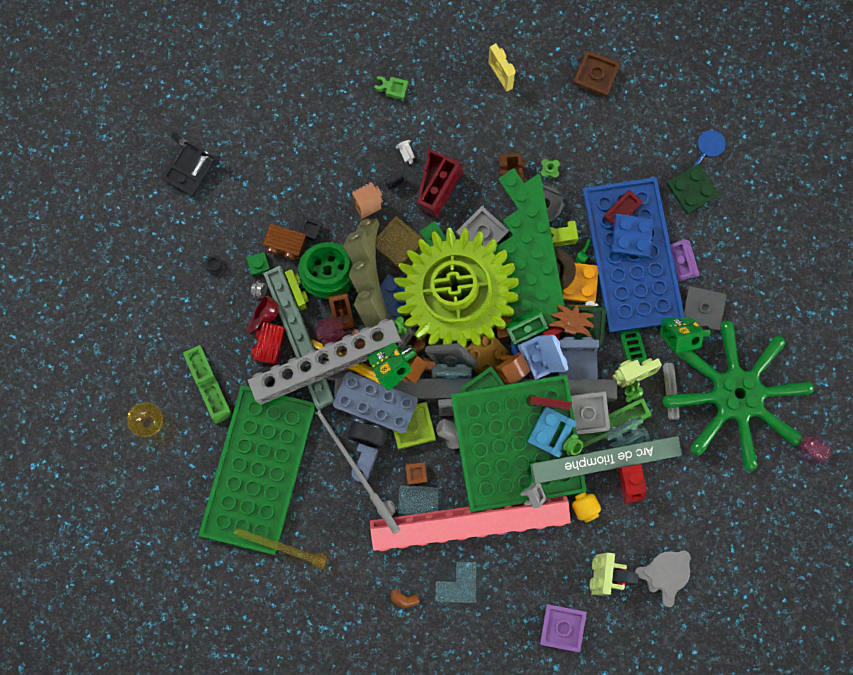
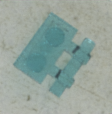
[605,416,651,448]

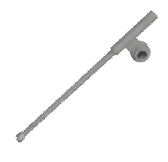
[314,409,400,534]

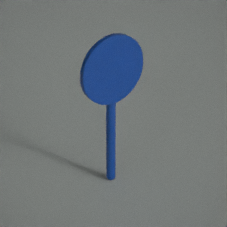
[693,130,726,166]

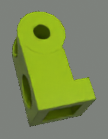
[550,221,578,247]

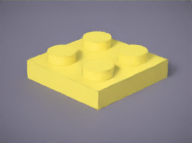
[488,44,516,92]

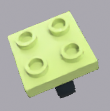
[590,553,639,596]

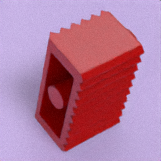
[251,323,286,366]

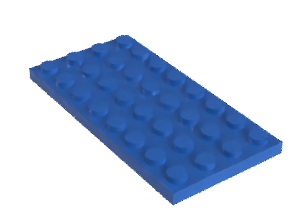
[582,177,685,334]

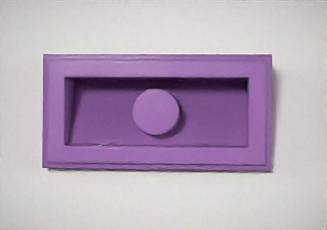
[670,239,699,281]

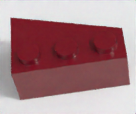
[417,148,463,219]

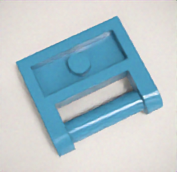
[527,406,577,458]

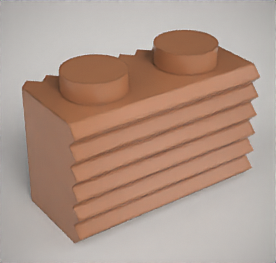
[352,182,383,219]

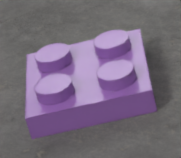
[540,604,587,653]

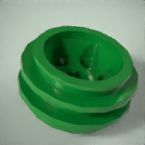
[298,242,353,299]

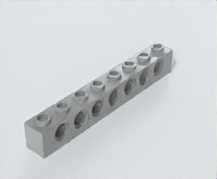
[248,319,403,405]

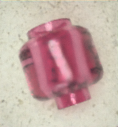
[800,435,832,464]

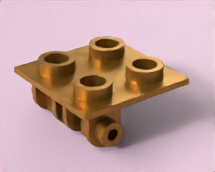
[466,335,511,375]

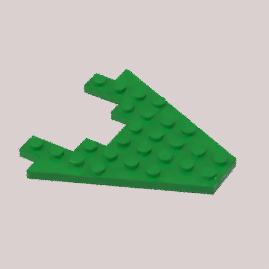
[418,168,565,336]

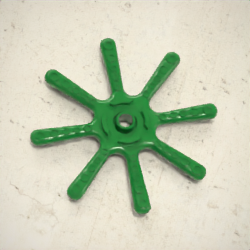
[663,320,814,471]

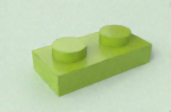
[285,269,308,311]

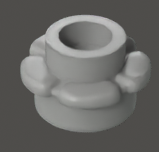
[251,280,267,299]

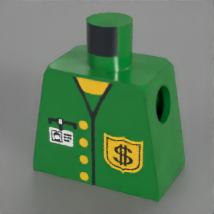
[660,317,710,353]
[367,343,417,391]

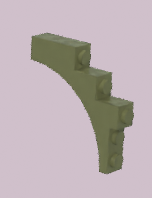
[343,218,391,341]

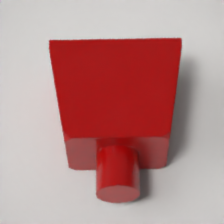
[617,464,647,504]

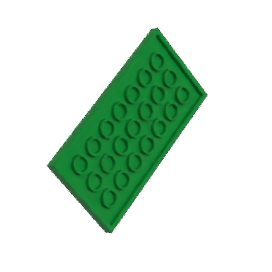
[198,385,316,556]

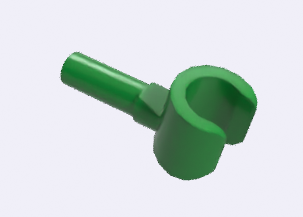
[576,239,592,264]

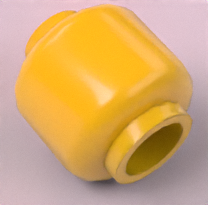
[572,492,601,523]

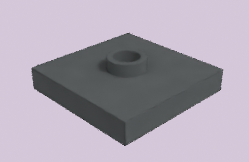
[684,286,727,332]
[425,343,478,370]

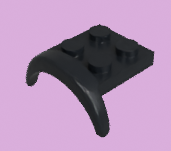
[161,132,220,197]

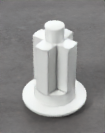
[396,140,415,164]

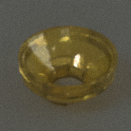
[127,402,163,438]

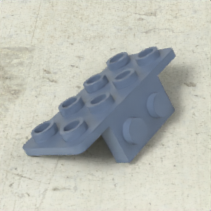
[333,372,418,434]

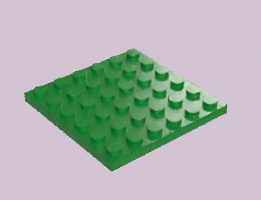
[450,375,587,512]

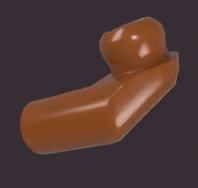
[413,336,427,355]
[391,589,420,608]

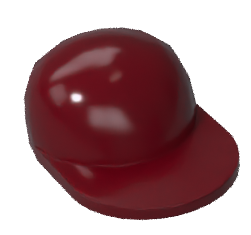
[247,296,279,334]

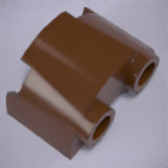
[499,153,527,190]

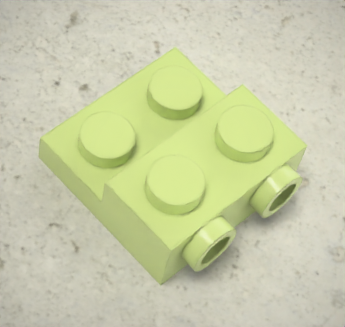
[612,358,662,389]

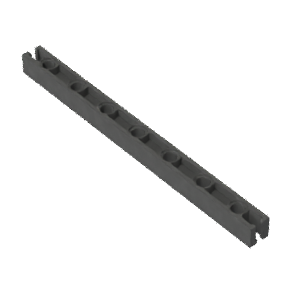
[334,379,617,402]

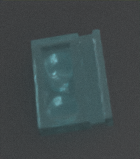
[398,485,439,515]

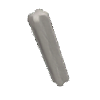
[663,363,680,420]

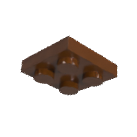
[573,50,621,98]

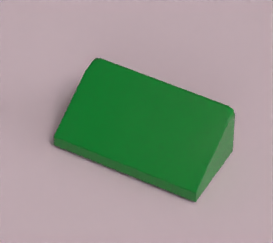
[505,308,548,345]

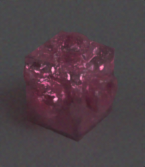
[316,317,345,347]

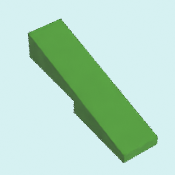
[183,345,232,424]
[577,398,652,449]

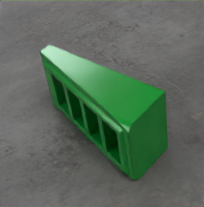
[619,329,647,365]

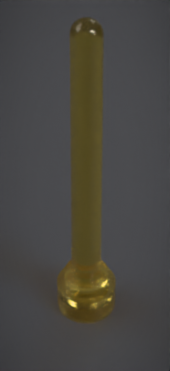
[234,528,328,570]

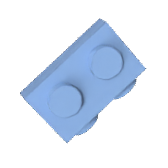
[517,335,568,379]

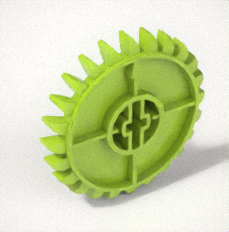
[394,228,519,349]

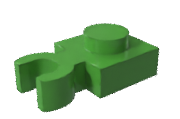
[374,76,408,101]

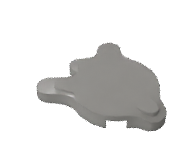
[635,551,691,607]

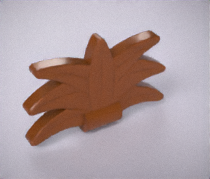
[549,305,594,337]

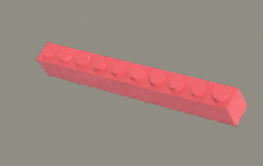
[370,496,571,551]

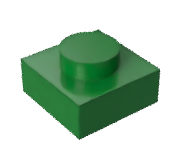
[246,252,270,277]

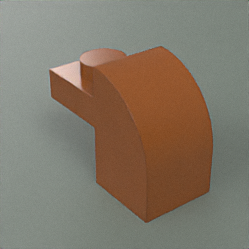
[495,352,531,385]

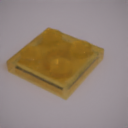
[376,216,424,269]

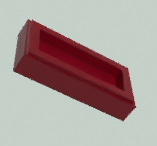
[603,190,643,227]
[528,396,572,410]

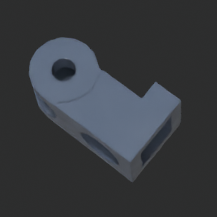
[352,443,378,483]

